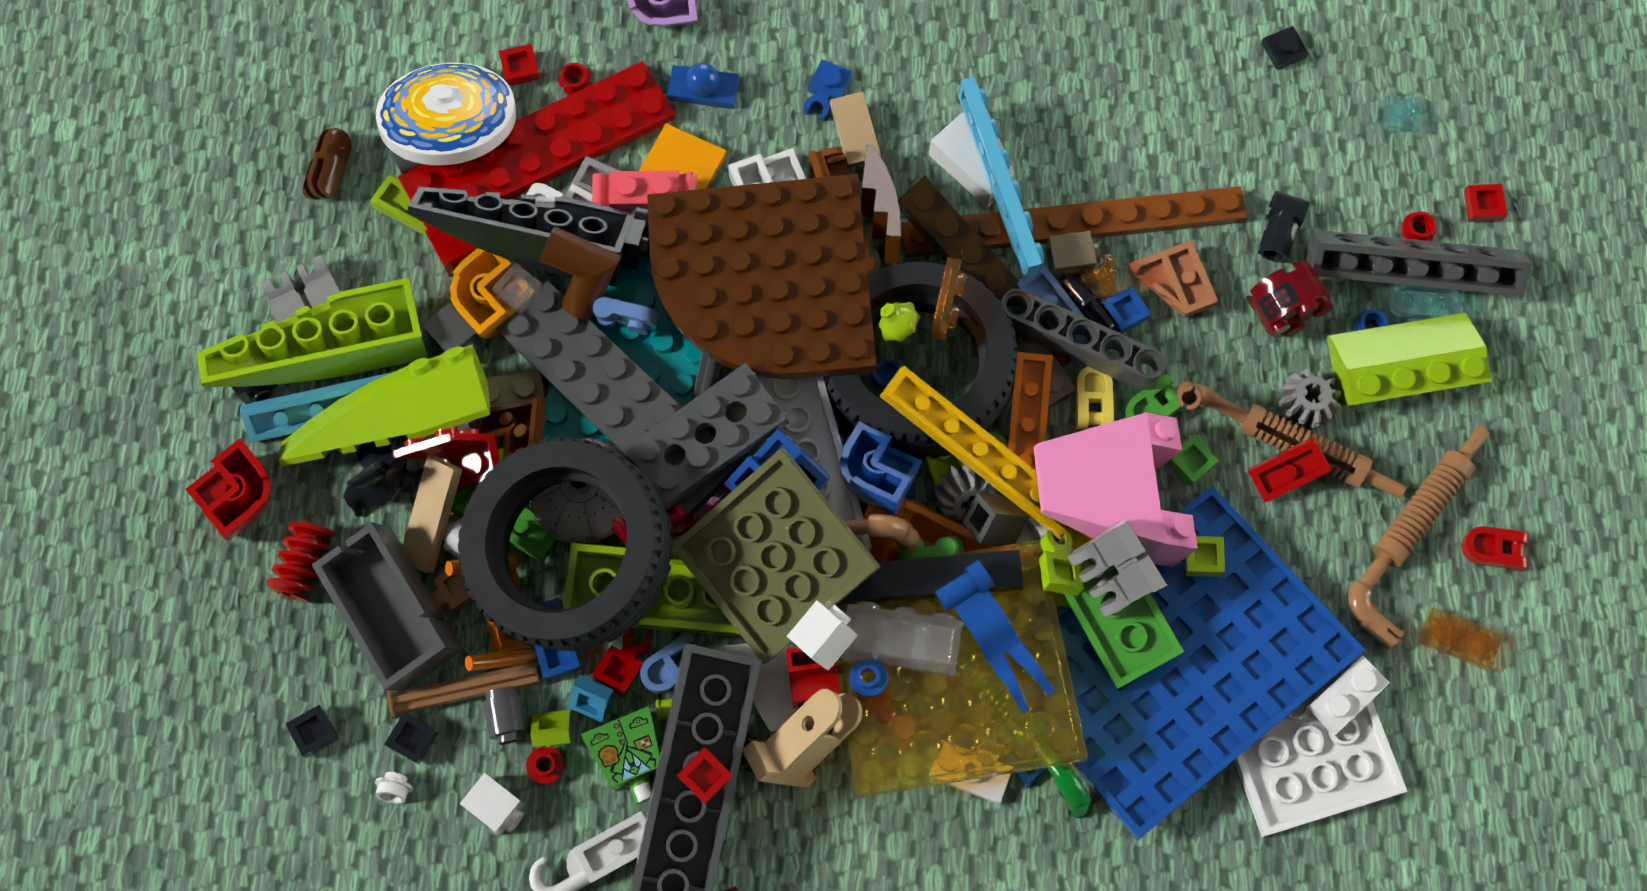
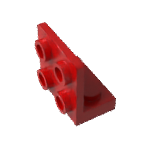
[392,428,500,491]

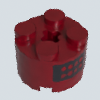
[1246,260,1333,337]

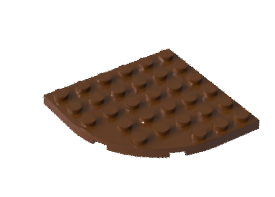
[647,174,877,379]

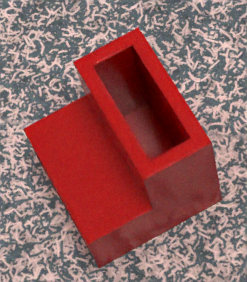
[785,647,840,709]

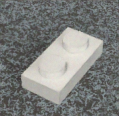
[1307,655,1390,735]

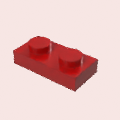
[1248,436,1332,503]

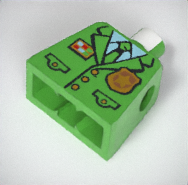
[581,706,660,805]

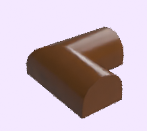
[539,226,621,320]
[474,397,546,461]

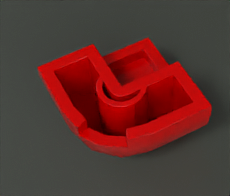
[185,438,272,541]

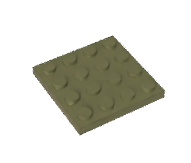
[673,448,881,664]

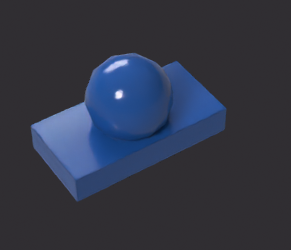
[667,63,740,109]

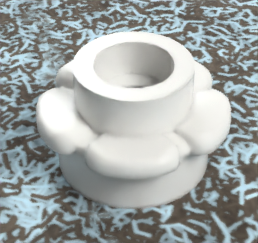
[375,772,413,804]

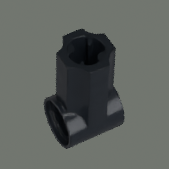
[1258,190,1309,263]

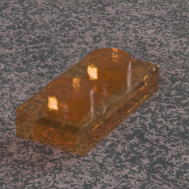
[931,257,967,340]
[1417,607,1503,671]

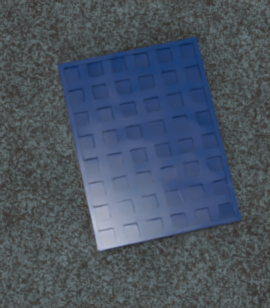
[1004,486,1365,841]

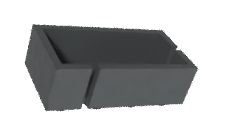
[312,522,463,691]

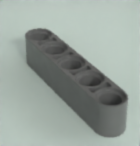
[1001,289,1166,390]

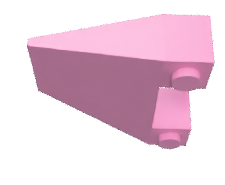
[1033,412,1198,567]

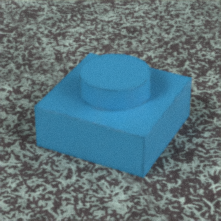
[568,675,614,723]

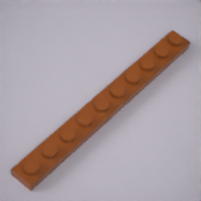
[901,186,1247,258]

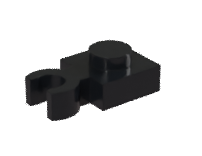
[623,206,650,270]

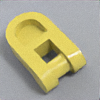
[1075,366,1114,429]

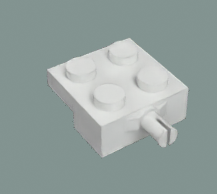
[728,148,806,186]

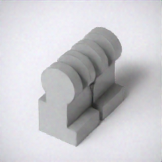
[261,255,341,322]
[1067,518,1167,617]

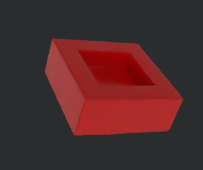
[499,44,540,86]
[1464,184,1507,222]
[676,747,733,804]

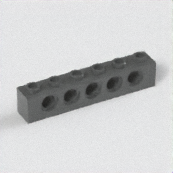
[1305,229,1532,297]

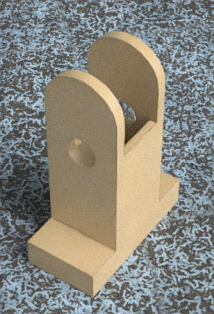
[743,689,862,788]

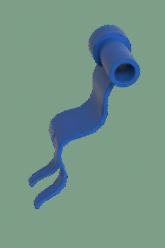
[935,560,1055,713]

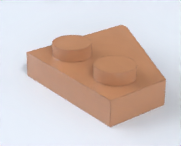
[1128,240,1218,318]

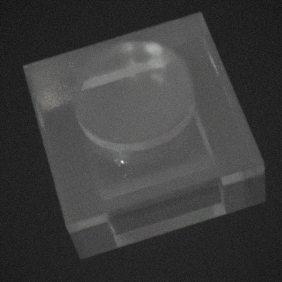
[492,263,544,314]

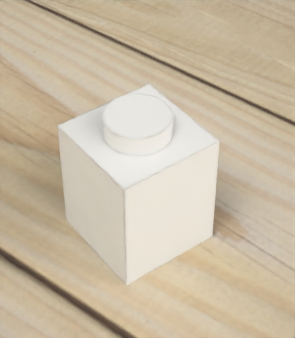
[787,600,858,671]
[460,773,525,835]

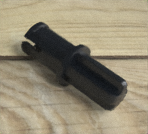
[1061,273,1116,330]

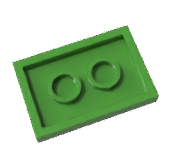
[1063,565,1184,689]

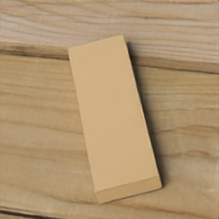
[402,456,462,573]

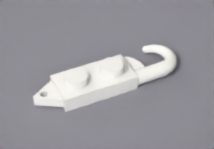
[529,811,647,891]

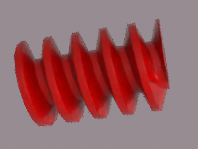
[266,521,337,603]

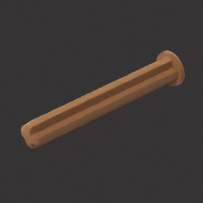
[387,663,540,719]

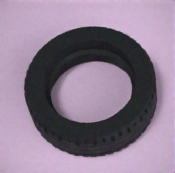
[823,261,1017,460]
[458,438,674,651]

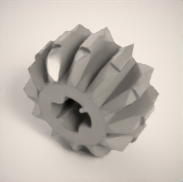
[1278,368,1341,430]
[934,464,997,522]

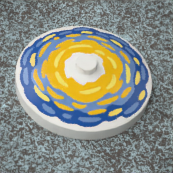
[376,63,516,165]

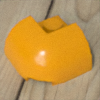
[450,248,536,339]

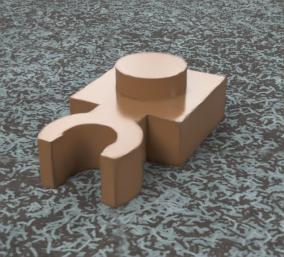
[429,571,472,617]

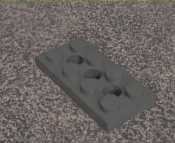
[625,363,789,509]

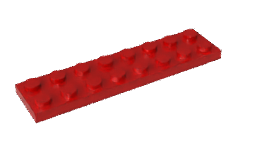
[398,61,675,229]

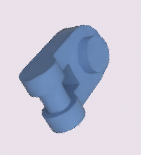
[593,297,660,335]
[640,632,695,694]

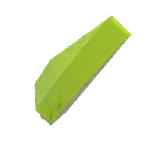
[197,277,428,387]
[279,344,490,467]

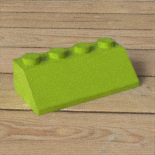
[1327,313,1492,405]

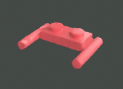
[592,171,697,209]

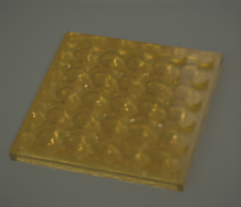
[836,540,1088,798]

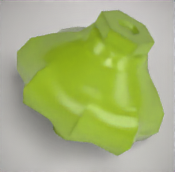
[878,302,920,342]

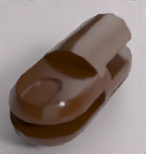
[302,128,352,200]

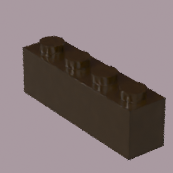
[898,176,1020,300]

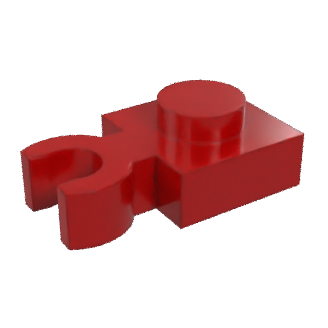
[592,627,651,698]

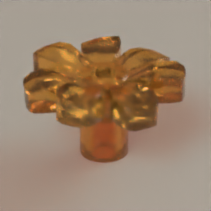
[1083,254,1116,299]

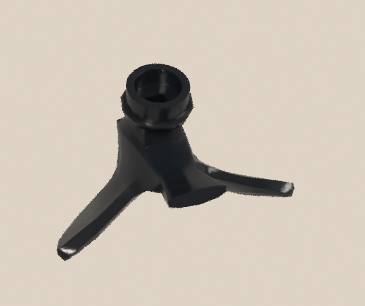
[343,441,424,517]

